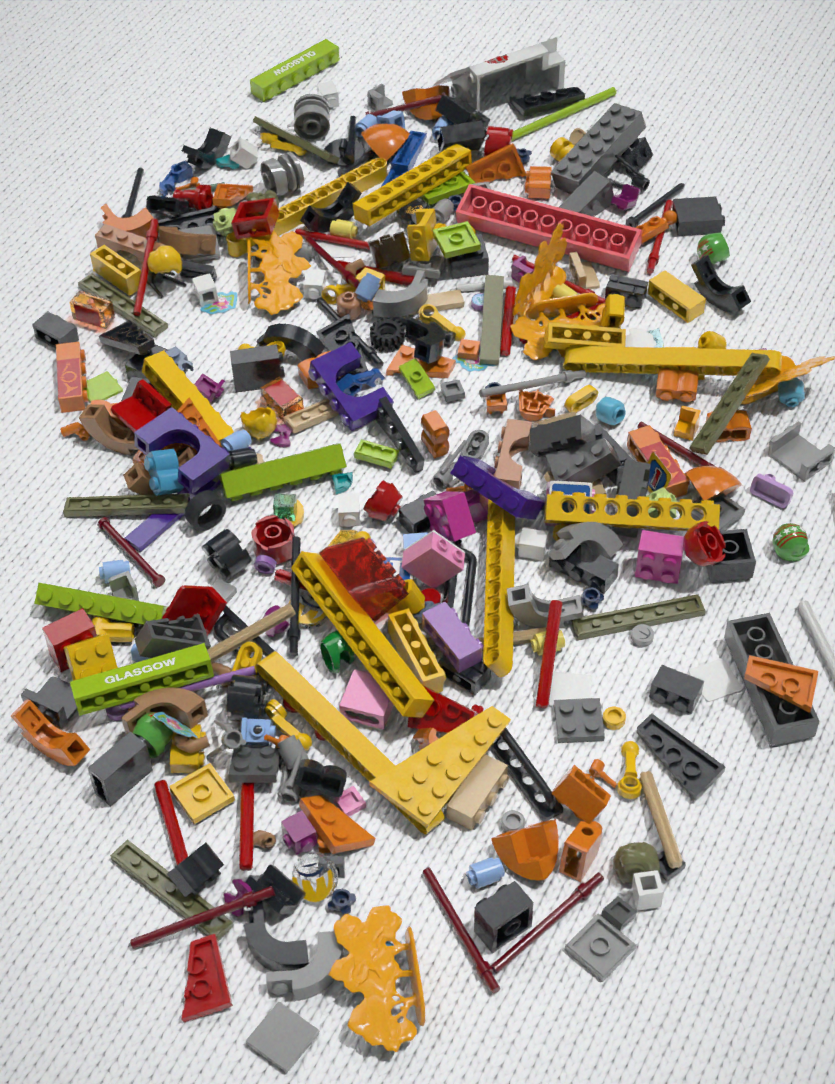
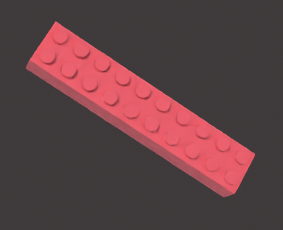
[456,184,642,272]

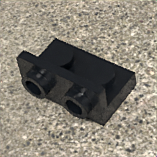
[245,864,306,914]

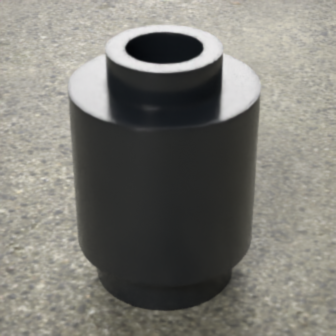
[228,447,257,470]

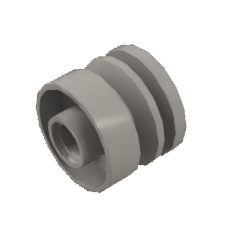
[294,94,330,141]
[260,152,305,197]

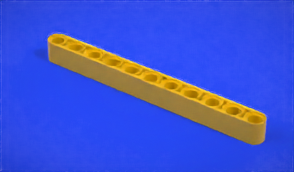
[226,158,387,257]
[563,346,782,377]
[483,499,515,678]
[256,651,445,835]

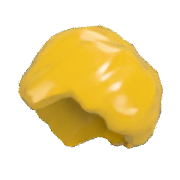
[147,245,182,274]
[240,407,277,439]

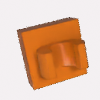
[485,393,507,414]

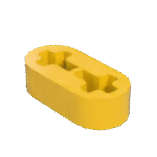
[564,385,599,413]

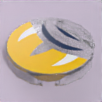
[288,590,328,629]
[292,852,338,903]

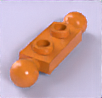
[635,210,677,243]

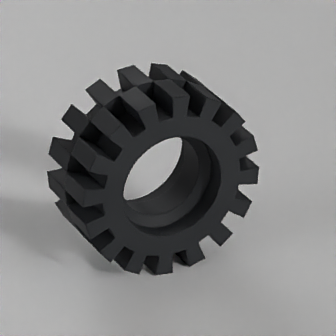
[370,318,405,353]

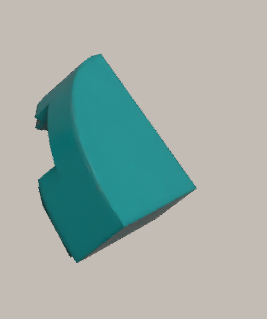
[216,154,240,169]
[332,472,353,495]

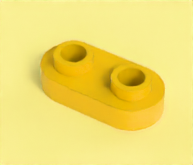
[231,642,263,682]

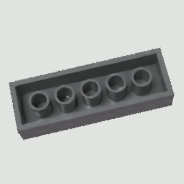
[551,103,646,193]
[724,612,819,746]

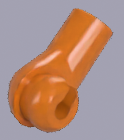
[60,422,90,441]

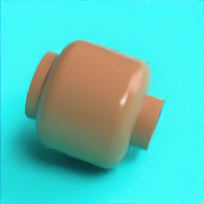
[336,292,362,320]

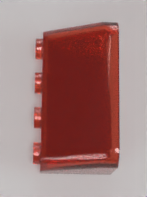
[319,537,409,622]

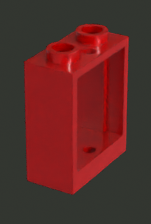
[231,198,280,239]

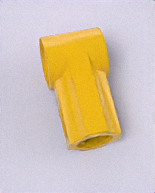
[92,617,135,642]

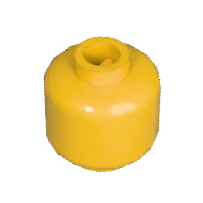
[698,331,727,349]

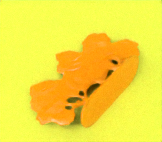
[513,223,567,320]
[248,230,311,315]
[511,293,605,360]
[734,355,835,405]
[328,905,425,1052]

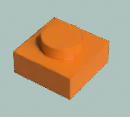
[458,339,480,360]

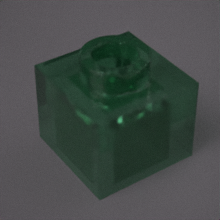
[273,493,297,521]

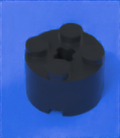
[201,529,252,581]
[226,674,268,722]

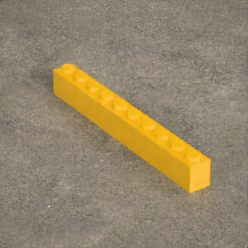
[291,551,434,718]

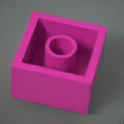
[423,491,476,541]
[635,530,684,584]

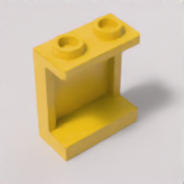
[407,209,438,261]

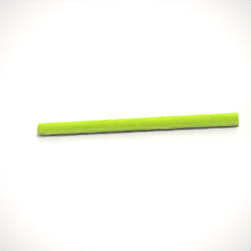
[511,87,617,141]

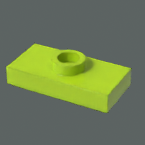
[399,358,435,399]
[354,439,399,469]

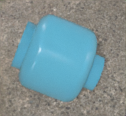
[778,377,805,407]
[596,397,626,425]

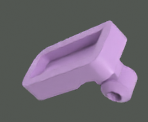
[750,473,794,508]

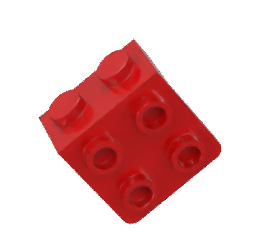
[110,379,172,433]
[162,585,227,636]

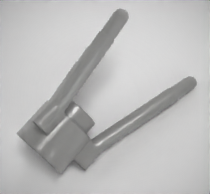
[432,440,467,489]
[207,719,246,758]
[278,752,307,803]

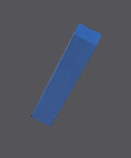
[381,130,427,187]

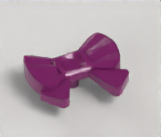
[270,424,292,448]
[263,605,290,637]
[224,879,252,916]

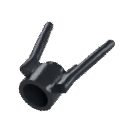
[611,154,650,192]
[147,269,187,299]

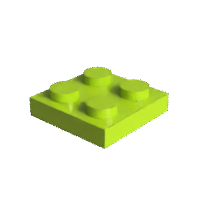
[433,221,481,258]

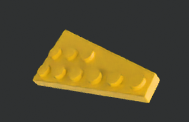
[369,706,511,828]

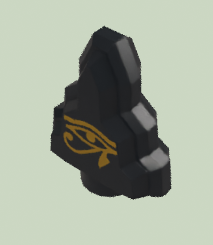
[396,199,432,226]

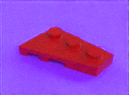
[407,685,478,733]
[181,934,233,1023]

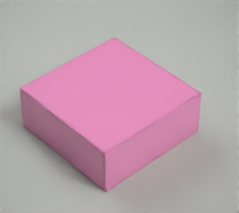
[333,785,366,817]

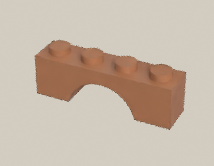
[95,224,166,265]
[494,419,532,489]

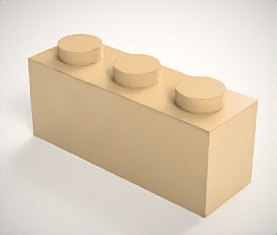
[447,754,509,831]

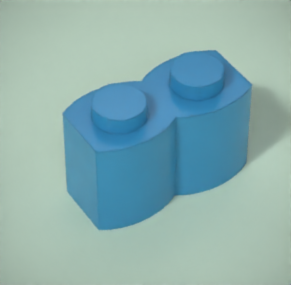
[144,449,184,496]

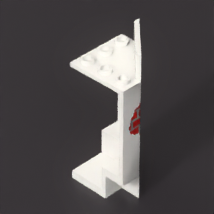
[434,37,566,112]

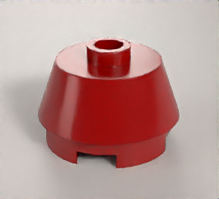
[363,480,403,522]

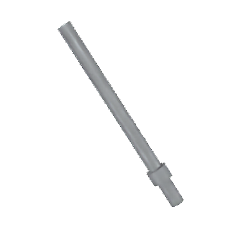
[479,370,586,398]

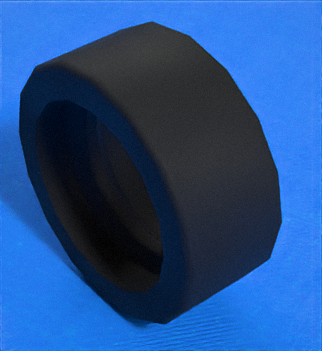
[184,490,226,531]

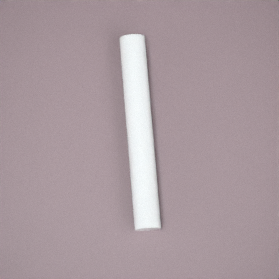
[456,280,513,292]

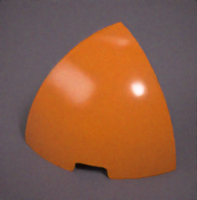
[402,85,450,120]
[361,124,410,161]
[685,466,742,500]
[491,819,559,881]

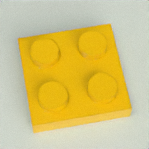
[64,634,118,681]
[169,763,235,824]

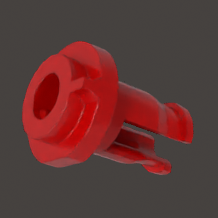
[173,184,213,211]

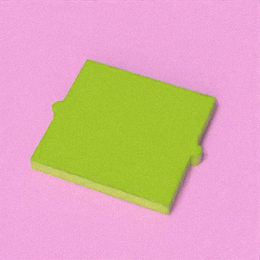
[84,371,123,403]

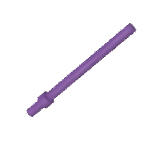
[120,666,256,710]

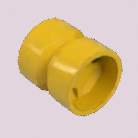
[549,137,575,162]

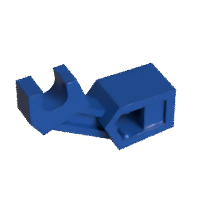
[159,160,193,196]
[336,368,385,396]

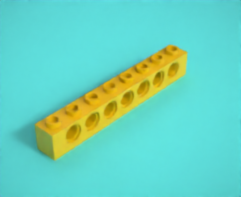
[353,144,472,227]
[544,491,720,531]

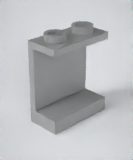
[768,421,835,482]

